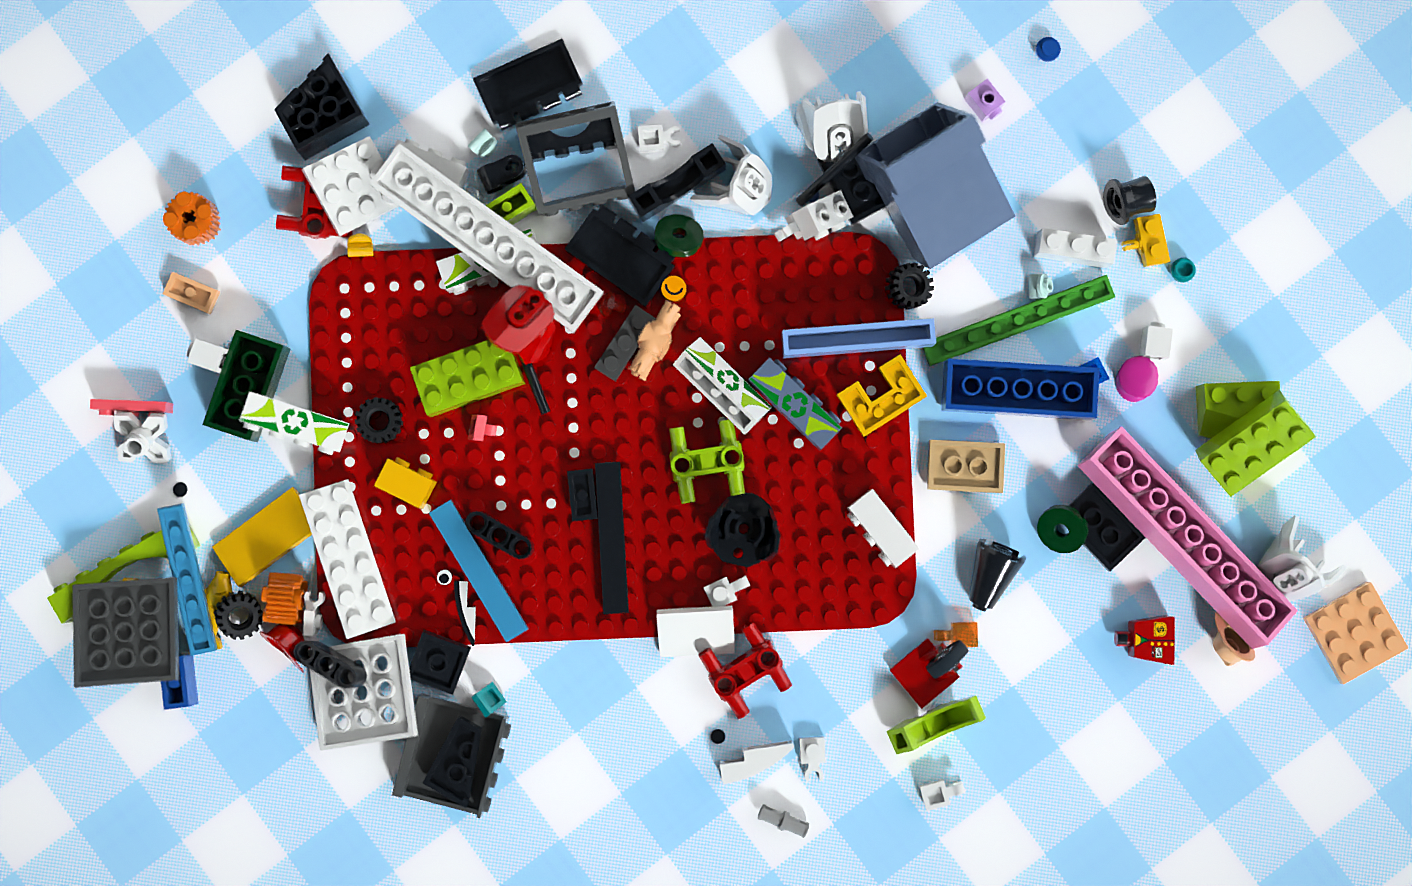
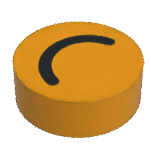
[661,276,686,302]

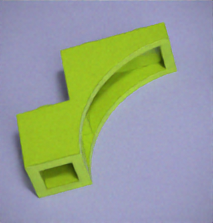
[886,695,987,755]

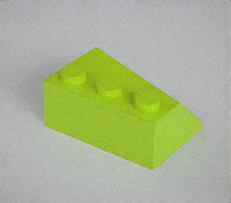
[1195,381,1280,439]

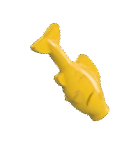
[204,571,233,649]

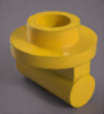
[347,233,373,257]

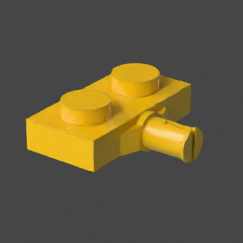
[1121,214,1171,268]

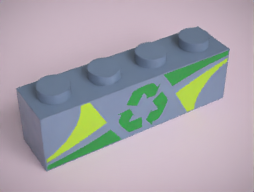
[748,358,842,451]

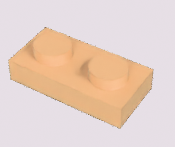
[162,271,220,314]

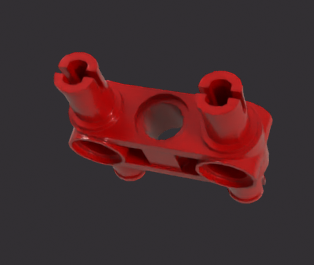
[276,165,353,239]
[698,621,793,719]

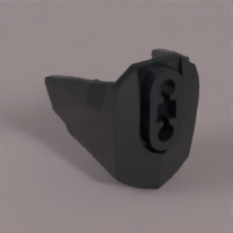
[704,493,781,567]

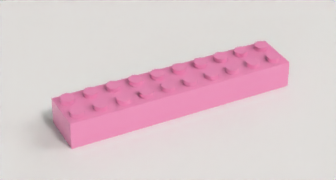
[1078,426,1298,649]

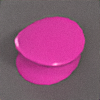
[1116,356,1159,402]

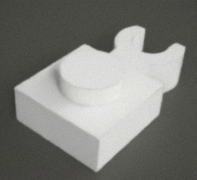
[638,124,681,153]
[799,736,826,782]

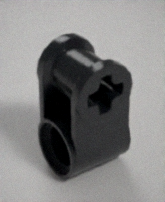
[476,155,527,194]

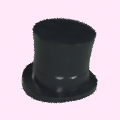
[1103,175,1157,225]

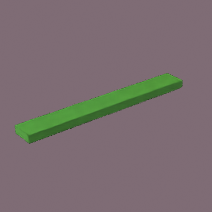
[922,274,1116,367]

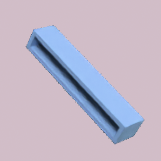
[781,318,936,358]

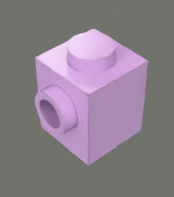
[964,78,1006,122]

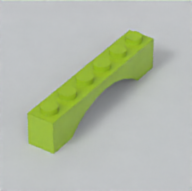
[47,528,201,624]

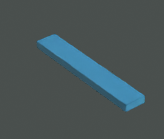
[429,500,529,642]
[157,503,218,656]

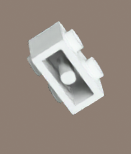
[792,190,853,240]

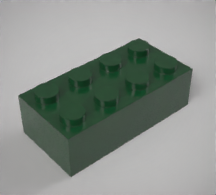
[202,330,291,442]

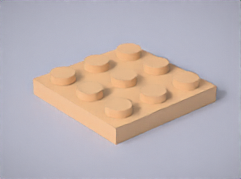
[1303,582,1409,685]

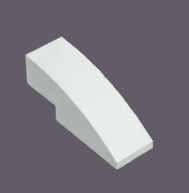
[719,740,794,785]

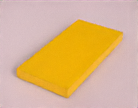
[212,487,312,587]

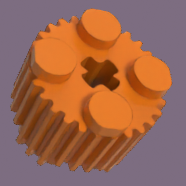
[163,191,221,246]
[261,572,309,625]

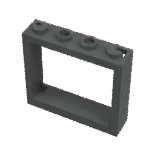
[516,101,635,216]

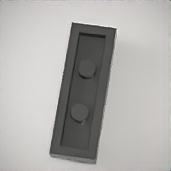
[594,305,656,382]

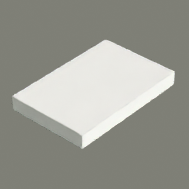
[657,606,735,658]

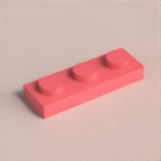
[90,399,173,417]

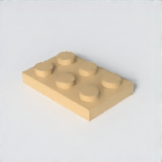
[927,439,1005,494]

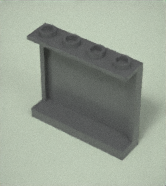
[392,694,512,819]

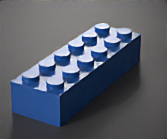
[941,359,1099,420]

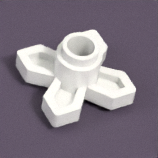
[113,412,171,463]

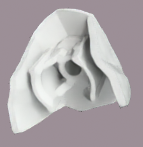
[795,91,868,163]
[690,134,772,216]
[1257,515,1347,602]

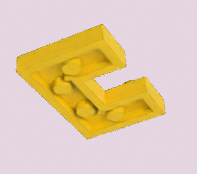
[836,354,927,437]

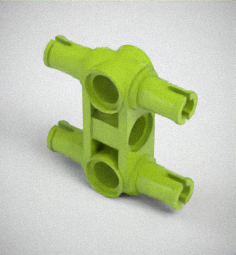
[669,419,745,504]

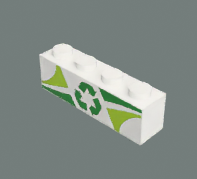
[436,228,537,295]
[673,337,772,435]
[239,391,349,455]

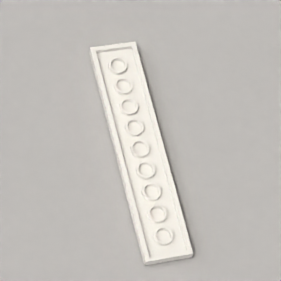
[369,143,604,333]

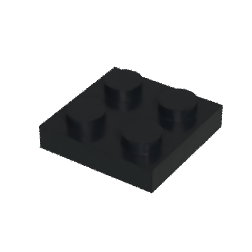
[409,629,471,695]

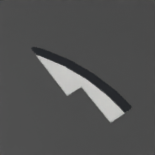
[454,581,476,646]

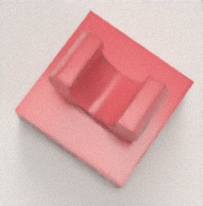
[468,415,497,441]

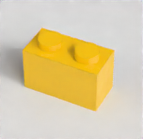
[374,457,437,509]

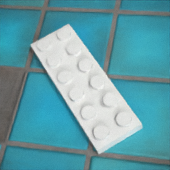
[299,479,396,639]

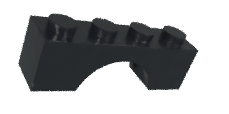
[527,111,619,162]
[628,143,726,223]

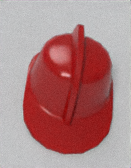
[259,624,305,673]

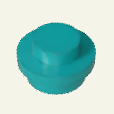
[1170,258,1196,283]

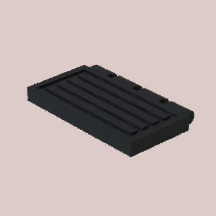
[472,38,583,131]
[564,204,675,307]

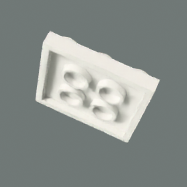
[302,136,400,237]

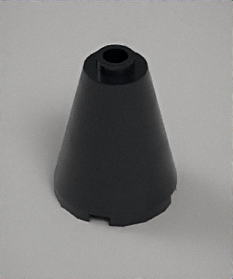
[969,539,1026,612]

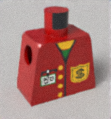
[1114,615,1175,665]

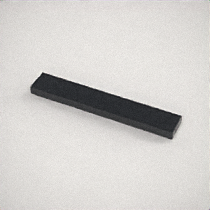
[595,462,629,614]

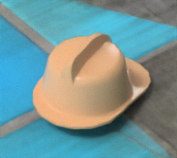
[1213,612,1256,666]

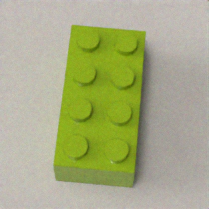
[410,340,526,417]
[1195,390,1316,497]

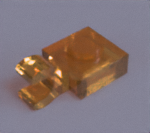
[934,622,978,648]

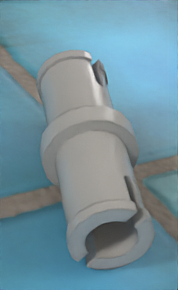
[757,804,810,838]

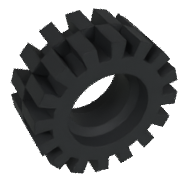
[885,262,934,310]
[355,397,404,444]
[214,591,263,640]

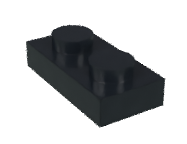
[567,469,598,521]

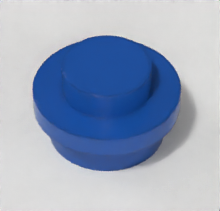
[1035,37,1061,62]

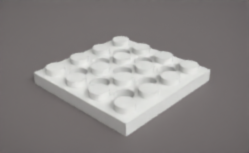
[308,634,418,751]

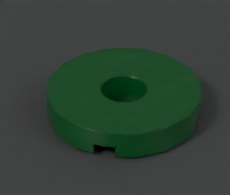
[654,214,704,257]
[1037,505,1088,553]

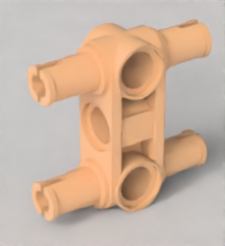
[629,301,681,381]

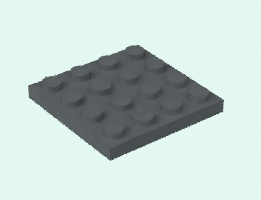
[73,577,179,688]

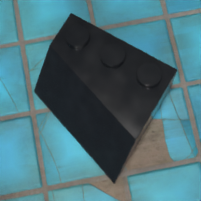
[274,53,370,160]

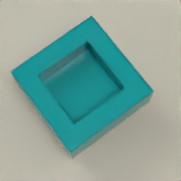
[471,682,507,718]

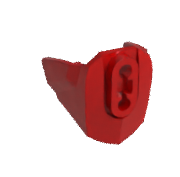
[480,285,555,365]

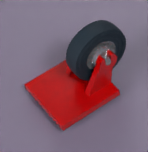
[889,638,969,709]

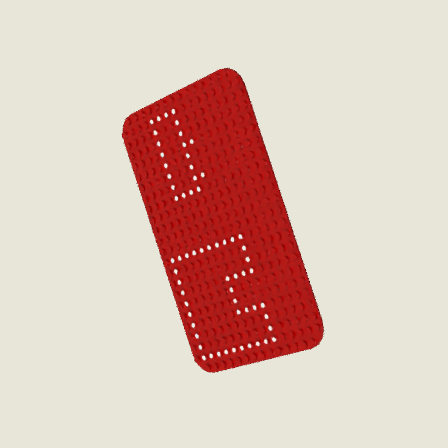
[309,232,917,648]

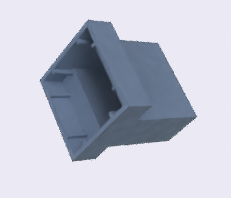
[855,102,1016,269]

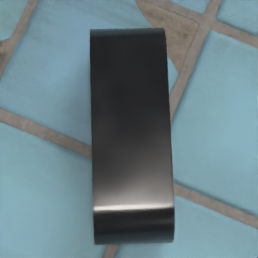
[465,511,534,559]
[294,641,367,688]

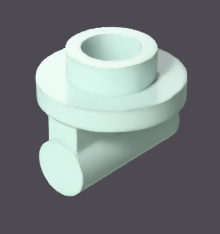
[467,128,497,158]
[1029,273,1053,300]

